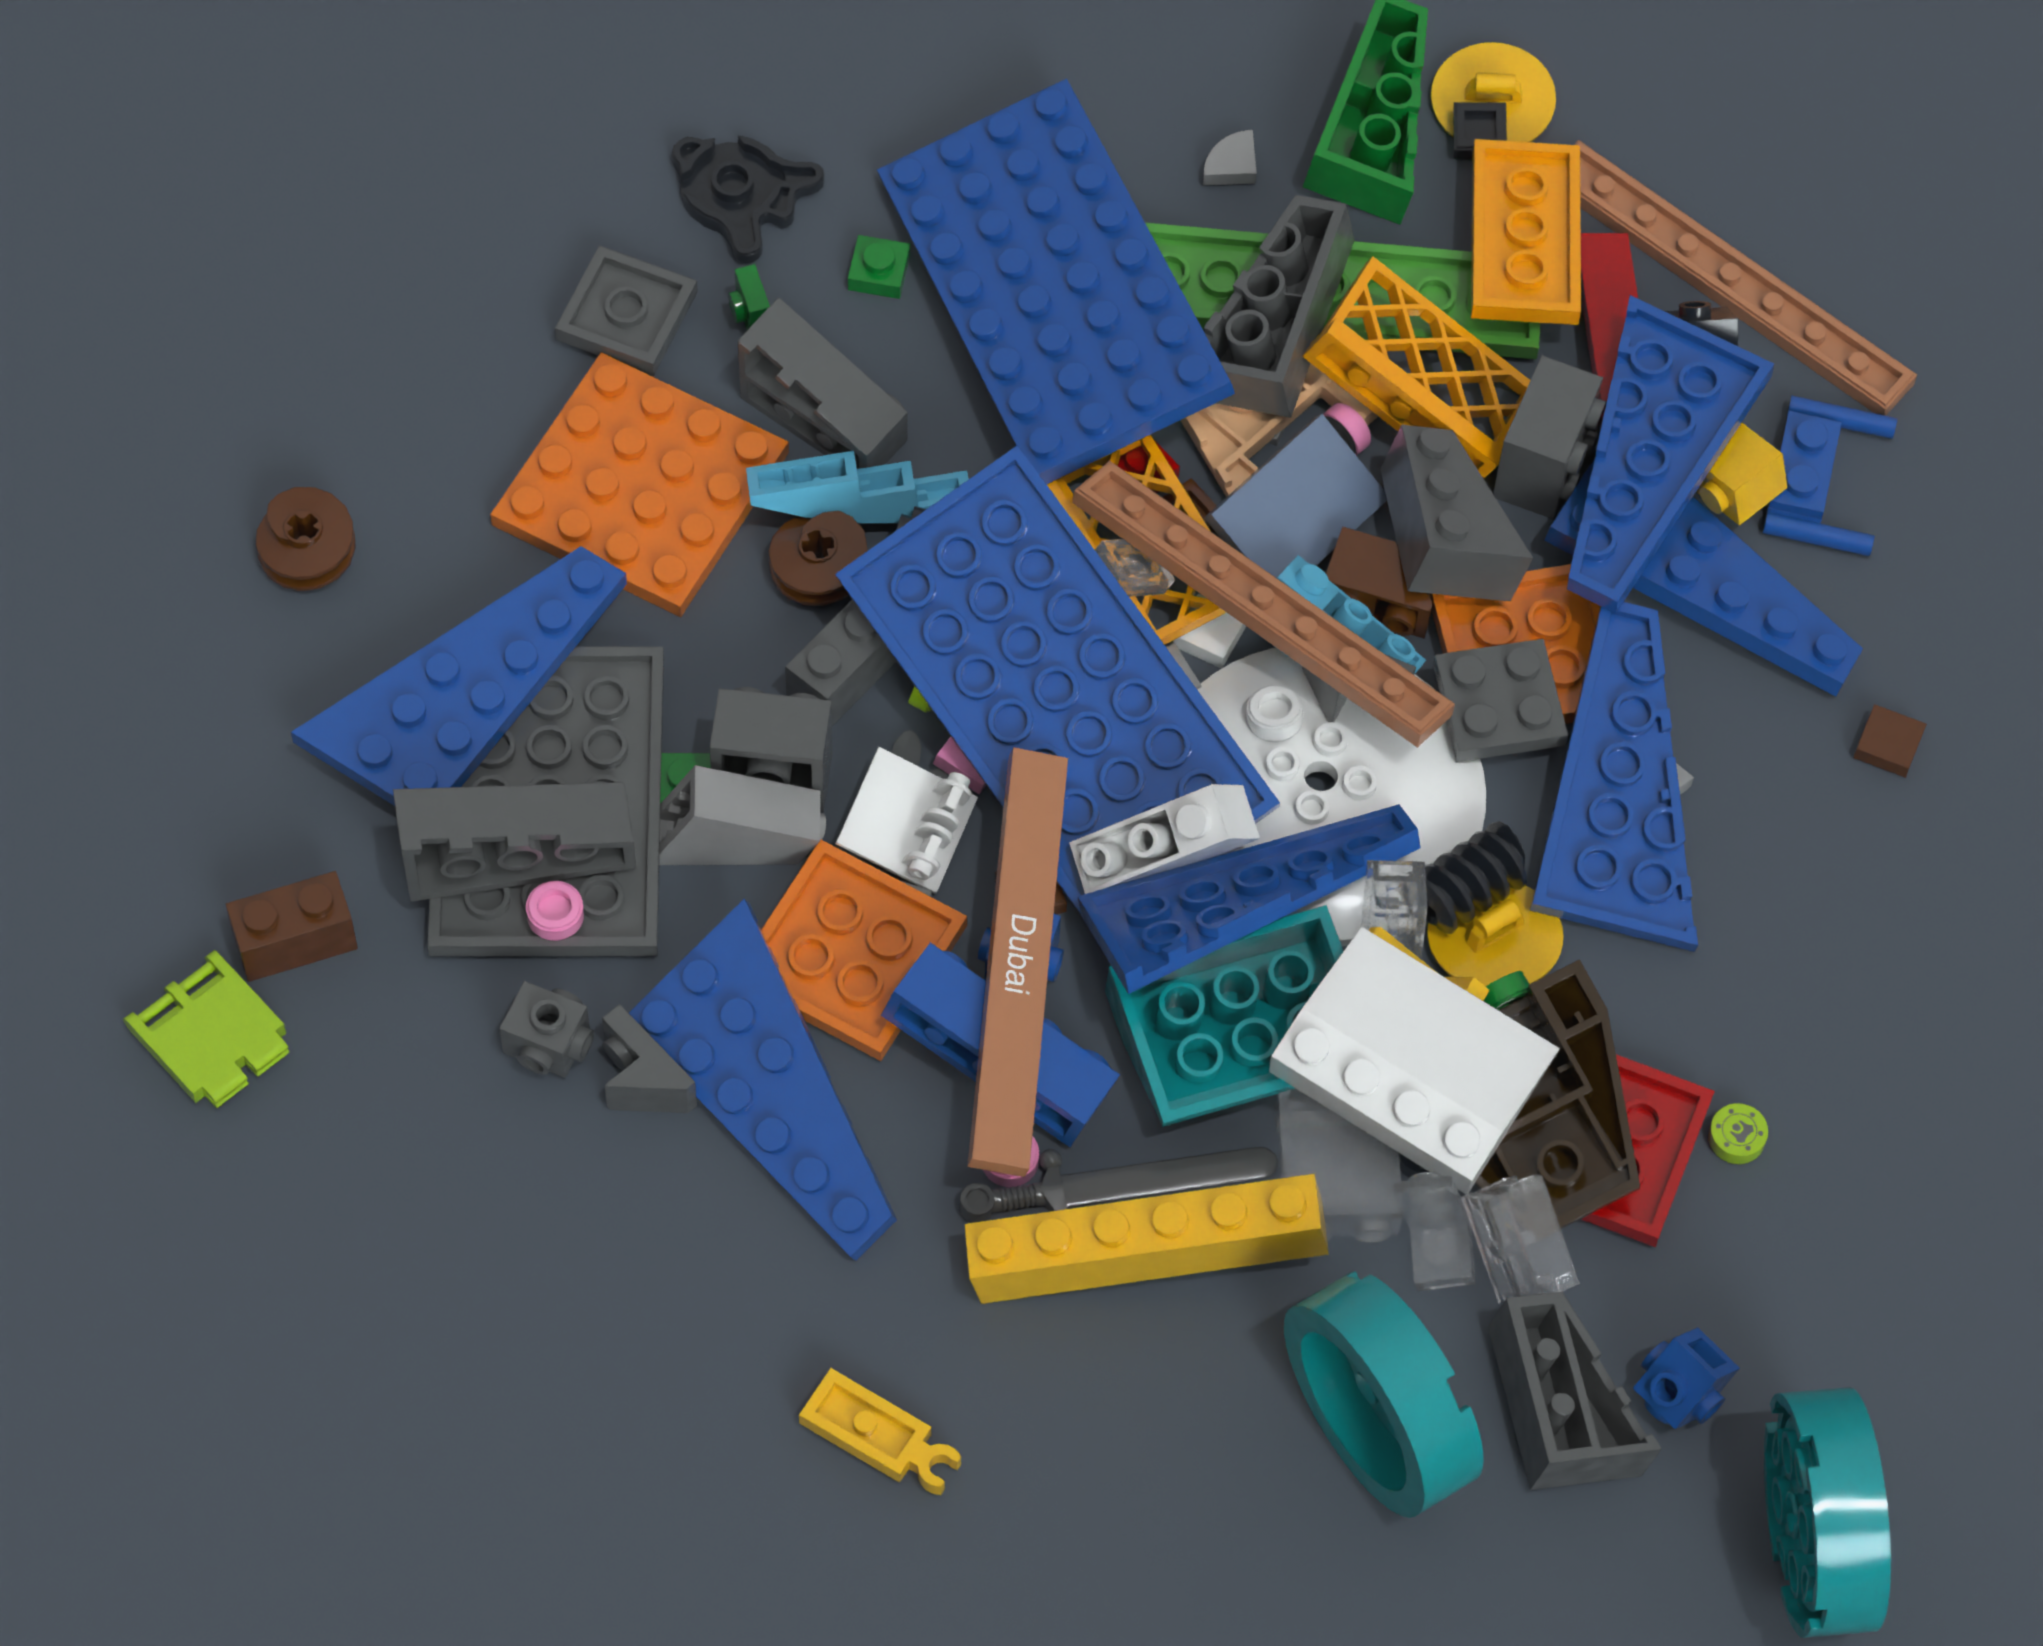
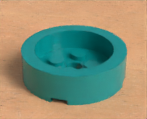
[1284,1271,1484,1518]
[1764,1387,1891,1638]

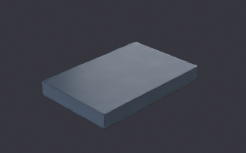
[1204,414,1387,578]

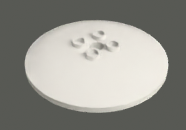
[1198,648,1486,946]

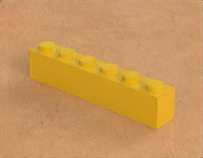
[965,1174,1329,1304]

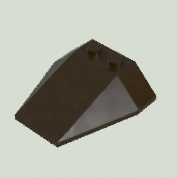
[1475,959,1640,1242]

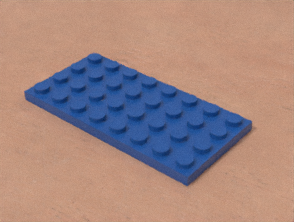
[877,78,1235,484]
[835,445,1280,917]

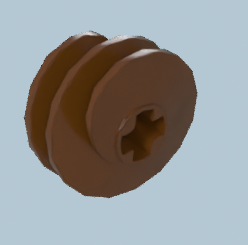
[256,487,356,591]
[769,510,868,606]

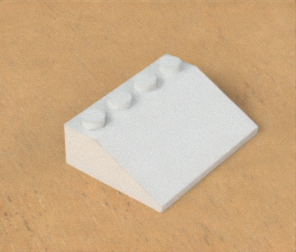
[1269,927,1560,1195]

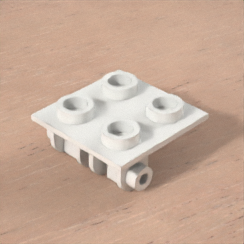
[835,747,978,894]

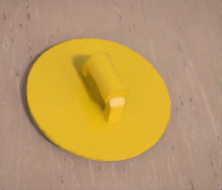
[1431,42,1556,142]
[1427,885,1564,986]

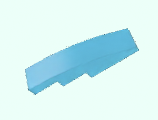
[746,451,969,523]

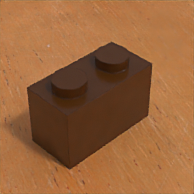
[225,871,358,982]

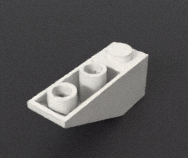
[1069,784,1260,894]

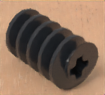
[1402,821,1527,934]

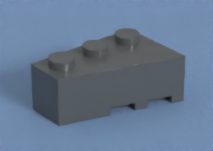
[1488,1292,1662,1490]

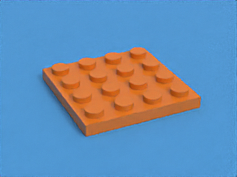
[490,352,789,617]

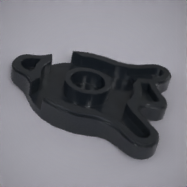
[672,136,824,263]

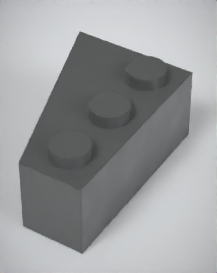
[738,297,908,469]
[1380,425,1533,601]

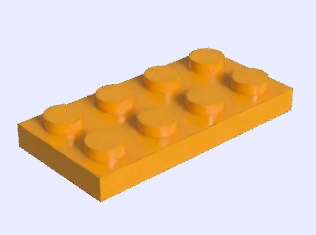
[1471,139,1581,325]

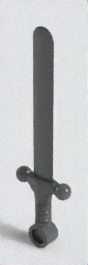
[959,1147,1278,1223]

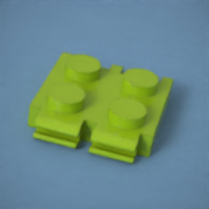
[123,950,290,1108]

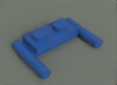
[1763,395,1898,556]

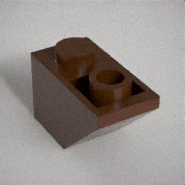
[1326,526,1433,639]

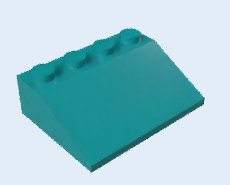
[1105,905,1344,1127]

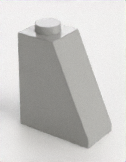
[659,765,826,865]

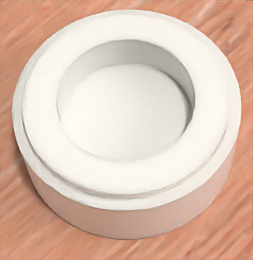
[1247,685,1303,741]

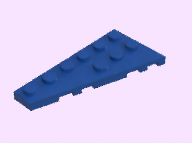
[1567,295,1774,614]
[1544,458,1863,697]
[291,546,627,806]
[1530,602,1698,952]
[1077,804,1421,994]
[629,898,897,1261]

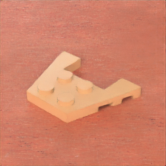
[1180,364,1378,497]

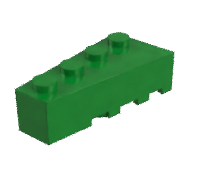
[1302,0,1428,225]

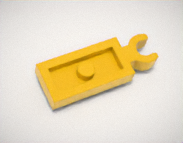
[799,1368,961,1495]

